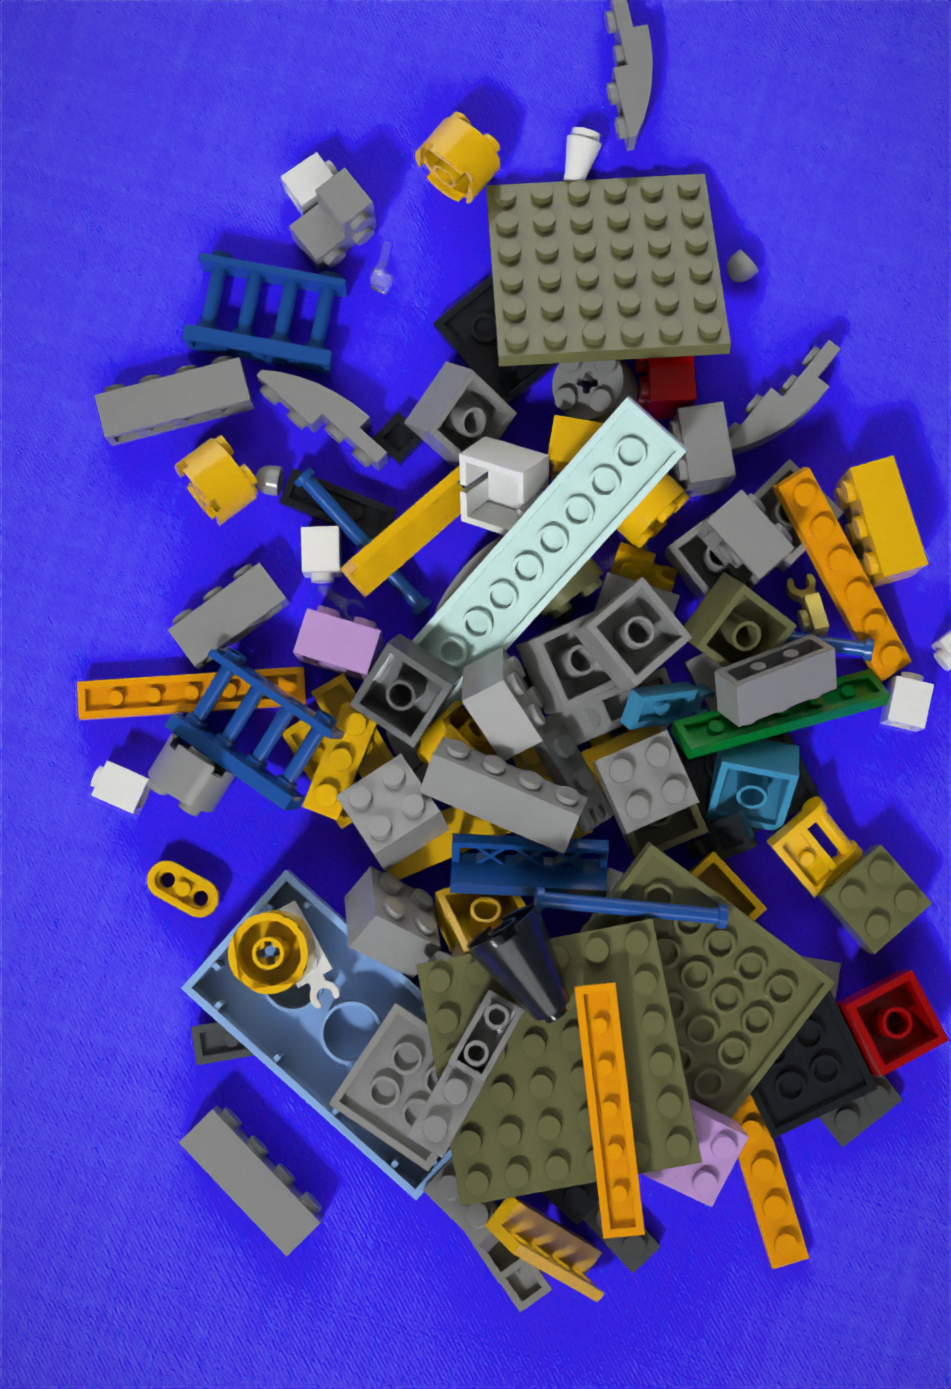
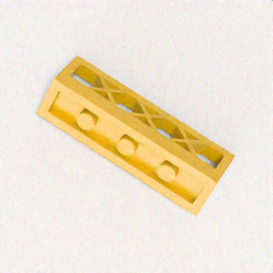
[340,466,464,598]
[485,1197,605,1303]

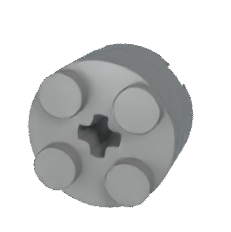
[552,360,638,423]
[146,732,235,817]

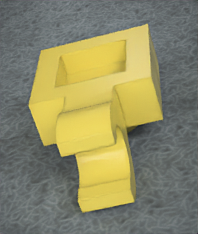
[786,574,830,636]

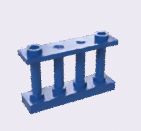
[182,251,349,375]
[165,647,345,811]

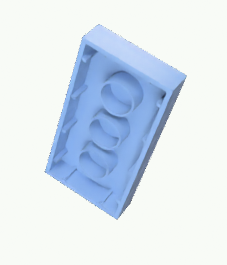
[180,870,452,1200]

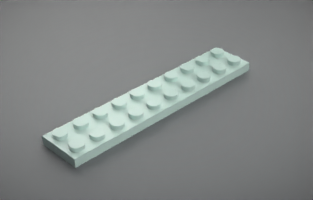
[412,396,688,720]

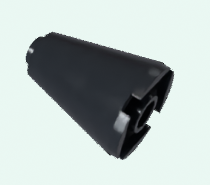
[467,904,570,1023]

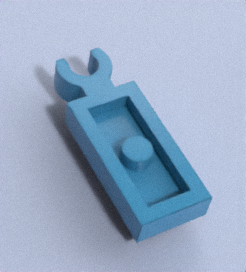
[620,681,715,730]

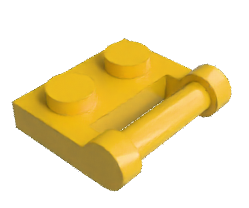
[767,796,863,897]

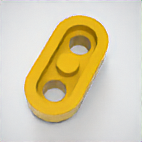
[147,861,220,918]

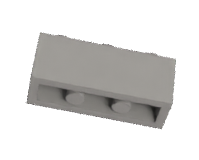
[168,562,290,670]
[714,634,837,727]

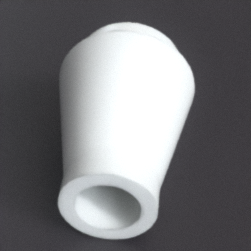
[563,127,602,182]

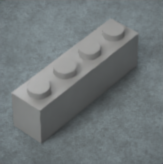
[94,356,255,446]
[419,737,588,854]
[178,1105,324,1257]

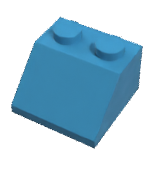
[706,739,799,832]

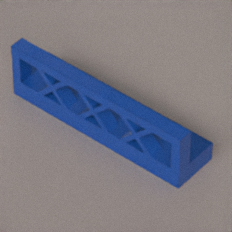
[450,833,609,897]

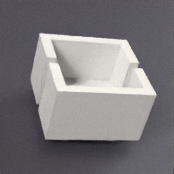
[459,436,549,535]

